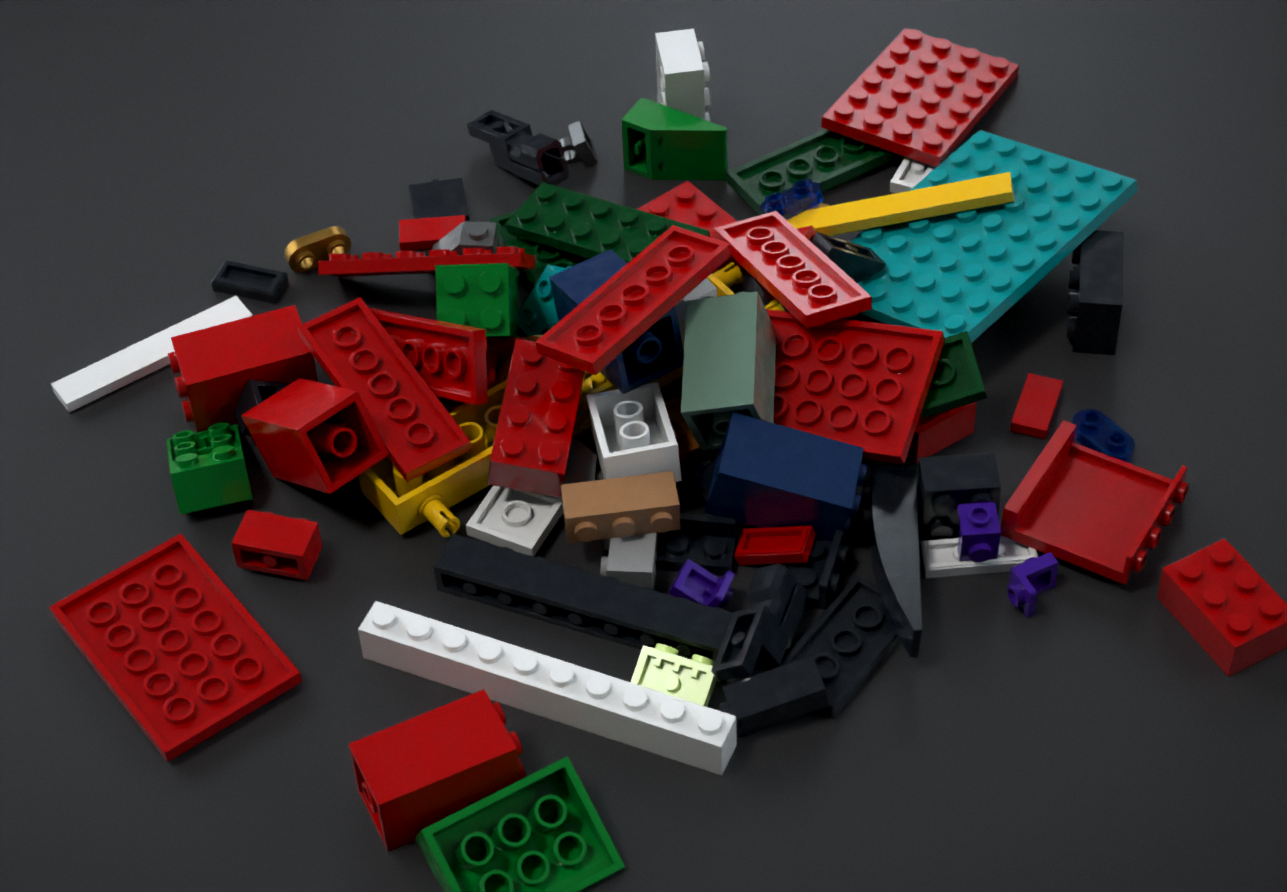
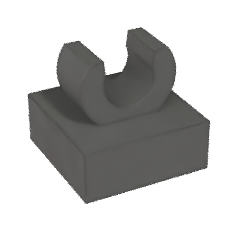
[559,120,598,168]

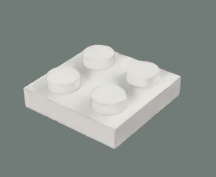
[466,485,563,557]

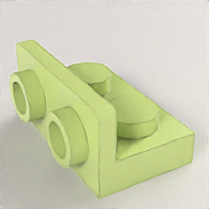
[631,643,720,707]

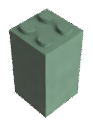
[681,291,776,451]

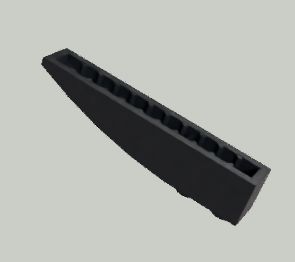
[862,466,922,658]

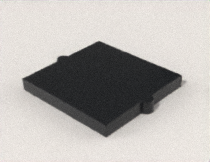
[409,178,469,221]

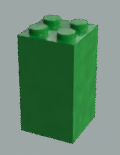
[435,263,519,338]

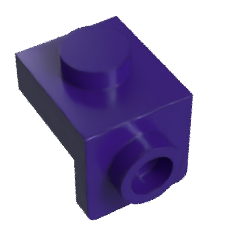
[957,502,1001,562]
[1006,552,1059,617]
[668,559,735,609]

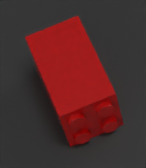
[168,305,318,432]
[241,378,390,494]
[348,689,526,852]

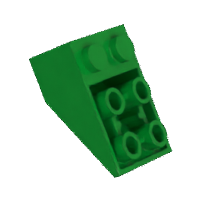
[621,97,728,181]
[166,423,253,515]

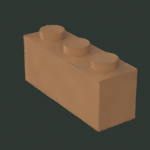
[561,471,681,544]

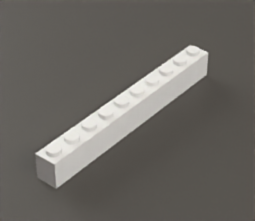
[358,601,737,775]

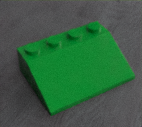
[415,756,625,892]

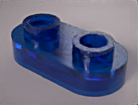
[760,179,823,220]
[1072,409,1135,463]

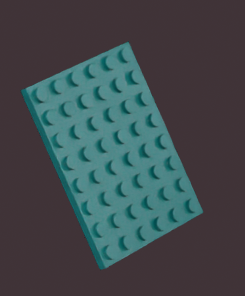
[850,130,1139,343]

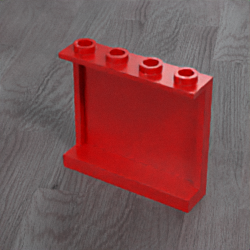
[1000,420,1189,585]

